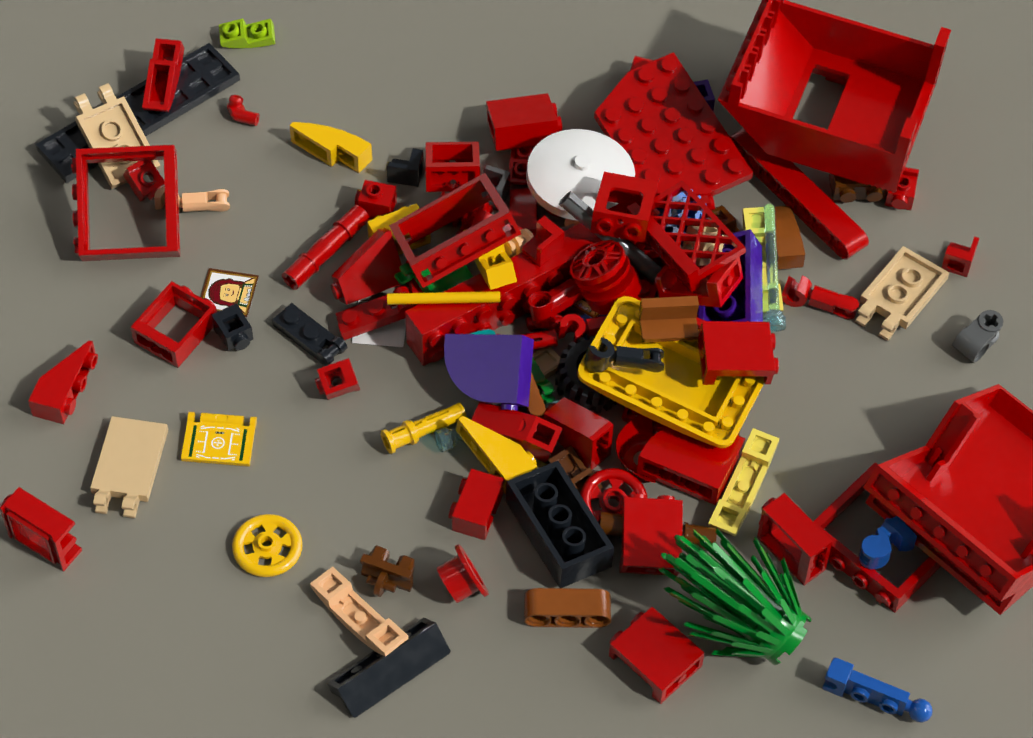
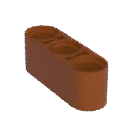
[524,588,611,628]

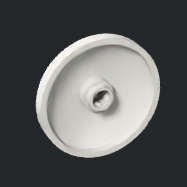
[526,129,635,221]

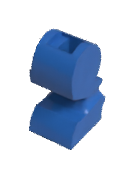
[859,516,917,569]

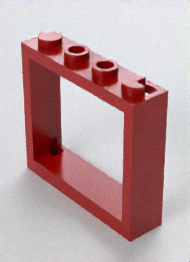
[71,145,180,261]
[389,173,522,288]
[813,462,941,613]

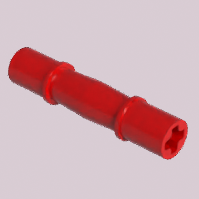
[282,205,370,290]

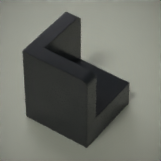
[386,148,424,187]

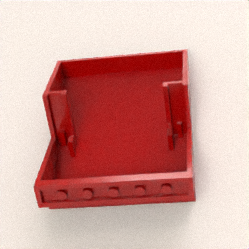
[863,384,1033,615]

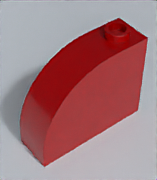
[637,427,745,505]

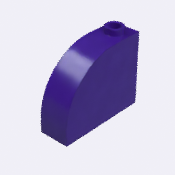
[444,334,534,411]

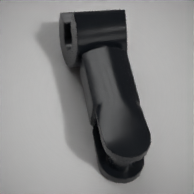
[584,337,664,373]

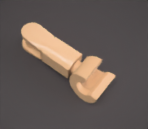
[154,187,230,212]

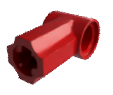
[528,279,583,328]

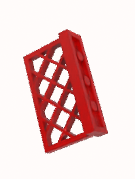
[627,181,746,292]

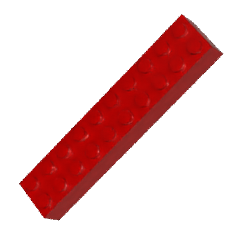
[405,203,657,366]

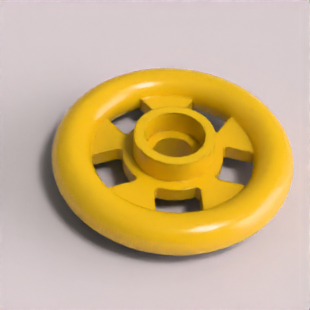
[232,514,302,577]

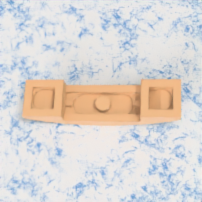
[310,566,409,657]

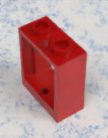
[426,142,480,192]
[131,281,217,368]
[757,493,833,586]

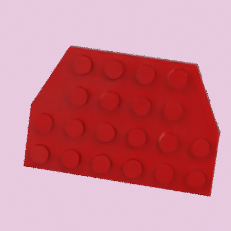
[594,52,753,196]

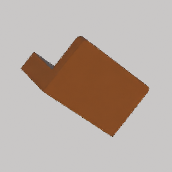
[638,296,699,342]

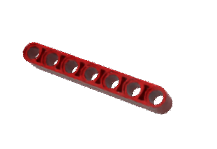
[729,128,869,260]

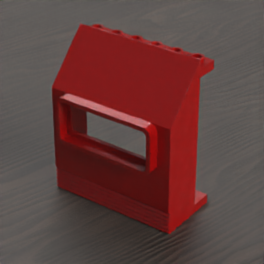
[717,0,951,193]

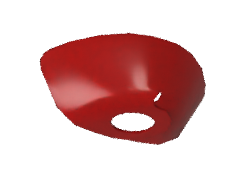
[616,414,656,483]

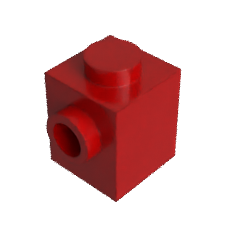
[355,180,397,219]

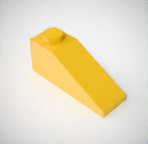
[455,416,537,494]

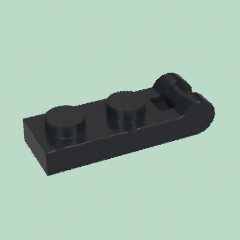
[272,303,348,366]

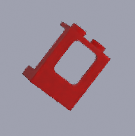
[590,171,658,243]

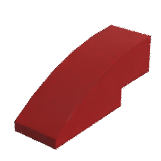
[142,38,184,112]

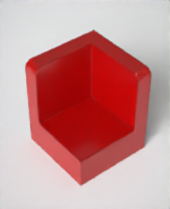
[522,215,564,267]
[941,236,980,277]

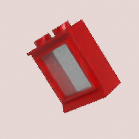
[0,487,82,572]

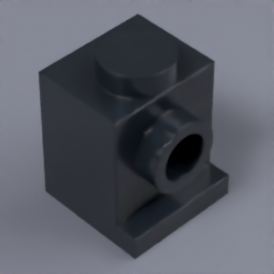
[212,303,253,351]

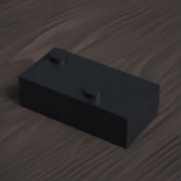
[505,461,614,588]

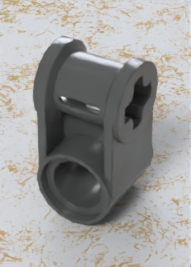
[952,310,1004,363]

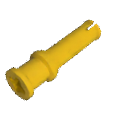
[381,402,467,454]

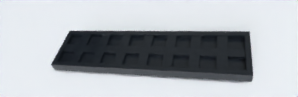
[36,43,240,183]

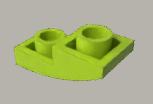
[219,18,276,48]

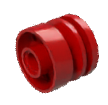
[570,240,642,315]

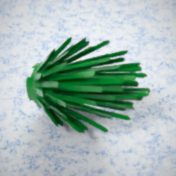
[658,527,811,665]

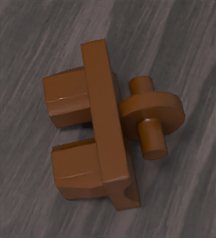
[360,545,415,597]

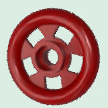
[580,468,648,521]

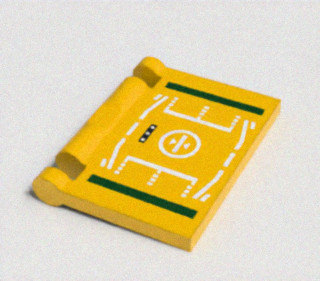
[181,412,257,467]

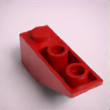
[28,340,98,424]
[471,401,563,463]

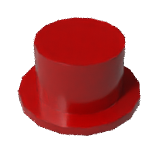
[436,544,489,603]

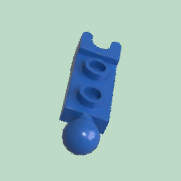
[822,658,933,723]

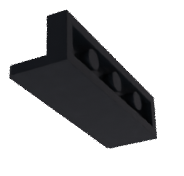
[327,617,451,718]

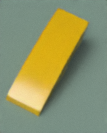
[290,122,372,173]
[463,229,517,290]

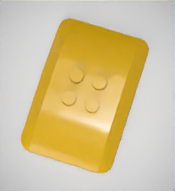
[577,296,764,448]

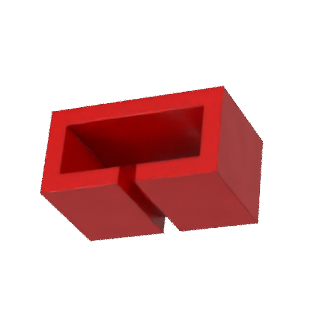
[448,469,504,540]

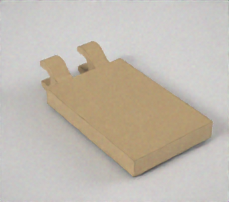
[73,83,160,189]
[855,246,950,341]
[90,416,168,518]

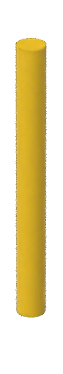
[387,291,500,305]

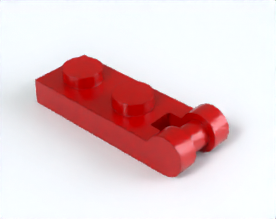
[335,286,414,340]

